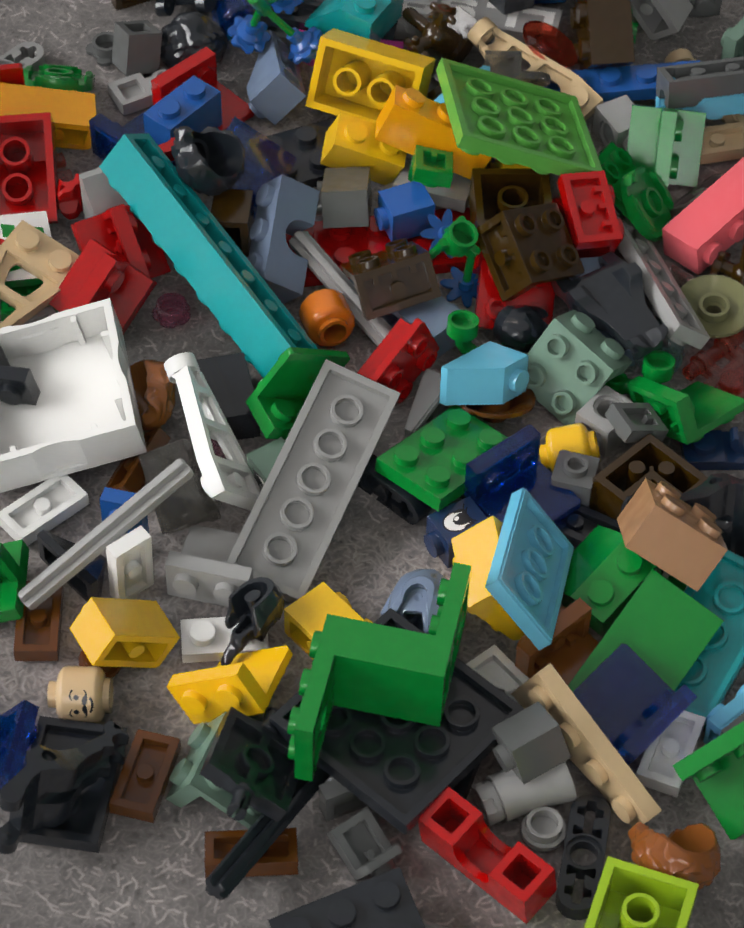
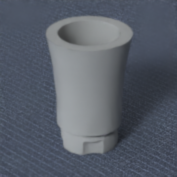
[471,761,576,826]

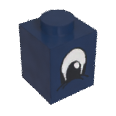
[424,496,487,568]

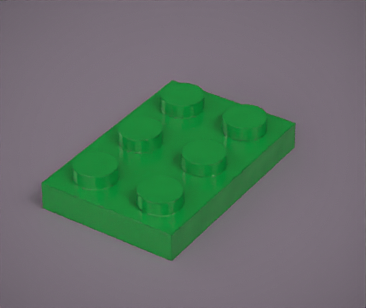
[375,405,518,512]

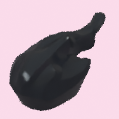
[493,305,548,352]
[221,577,285,666]

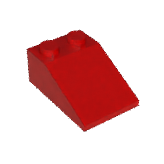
[0,112,58,224]

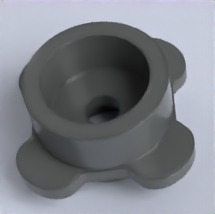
[86,32,114,66]

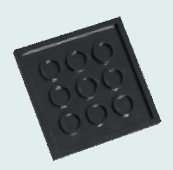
[270,608,525,835]

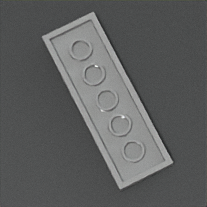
[226,359,401,604]

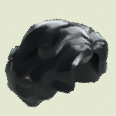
[160,11,229,69]
[171,126,245,196]

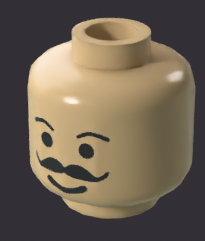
[47,666,113,724]

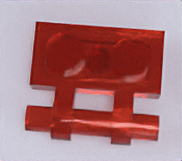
[682,330,744,399]

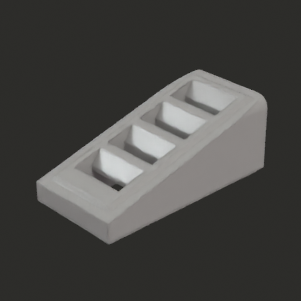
[404,369,453,438]

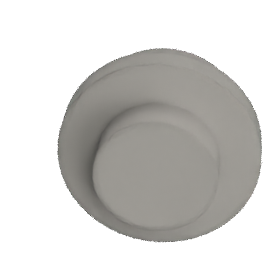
[521,806,567,852]

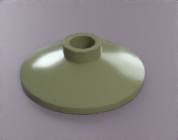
[680,275,744,338]

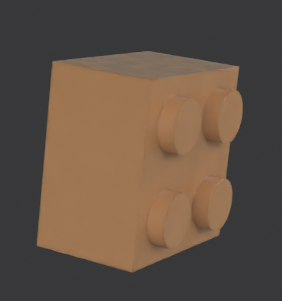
[617,478,728,592]

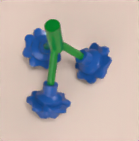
[227,0,323,65]

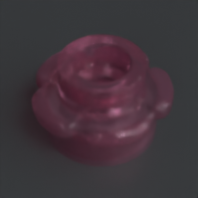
[152,293,191,328]

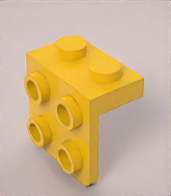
[166,645,293,724]

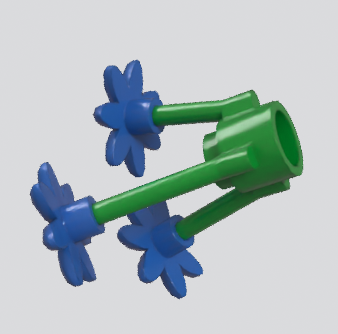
[420,209,480,309]

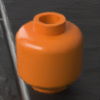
[299,289,355,347]

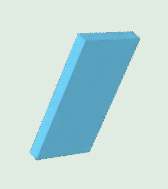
[485,487,574,650]

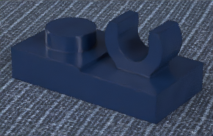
[680,427,744,471]

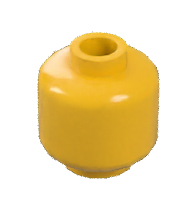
[539,423,601,473]

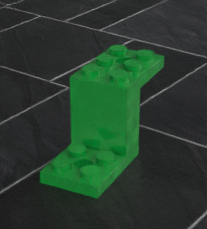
[287,562,472,782]

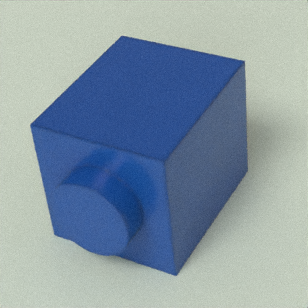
[374,181,435,241]

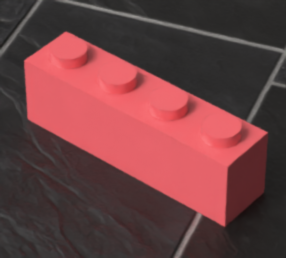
[662,157,744,275]

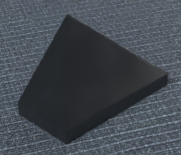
[37,530,106,602]

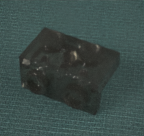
[138,439,222,535]

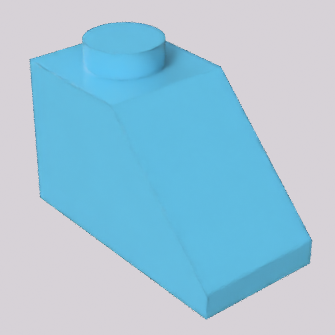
[439,341,529,406]

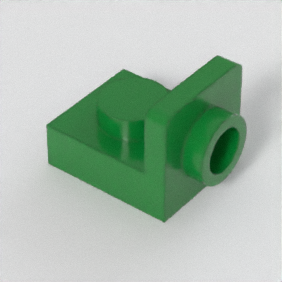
[408,145,453,188]

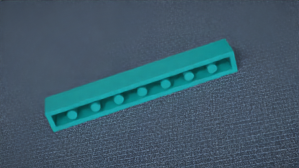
[99,133,318,378]

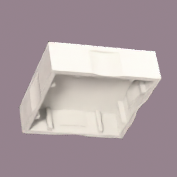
[0,298,147,493]

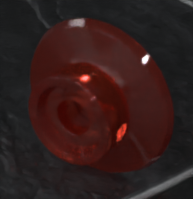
[523,20,578,68]

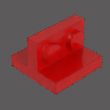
[71,203,171,279]
[48,238,157,335]

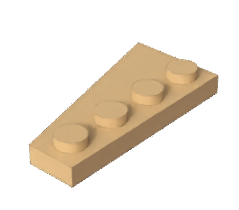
[511,663,662,827]

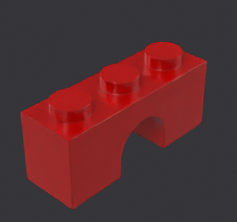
[418,786,557,924]

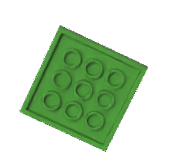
[436,58,603,176]

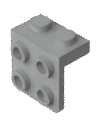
[165,525,253,607]

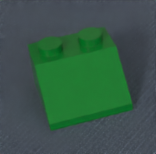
[561,525,662,637]

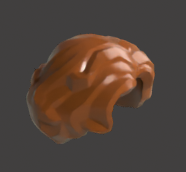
[130,359,176,431]
[628,821,721,890]

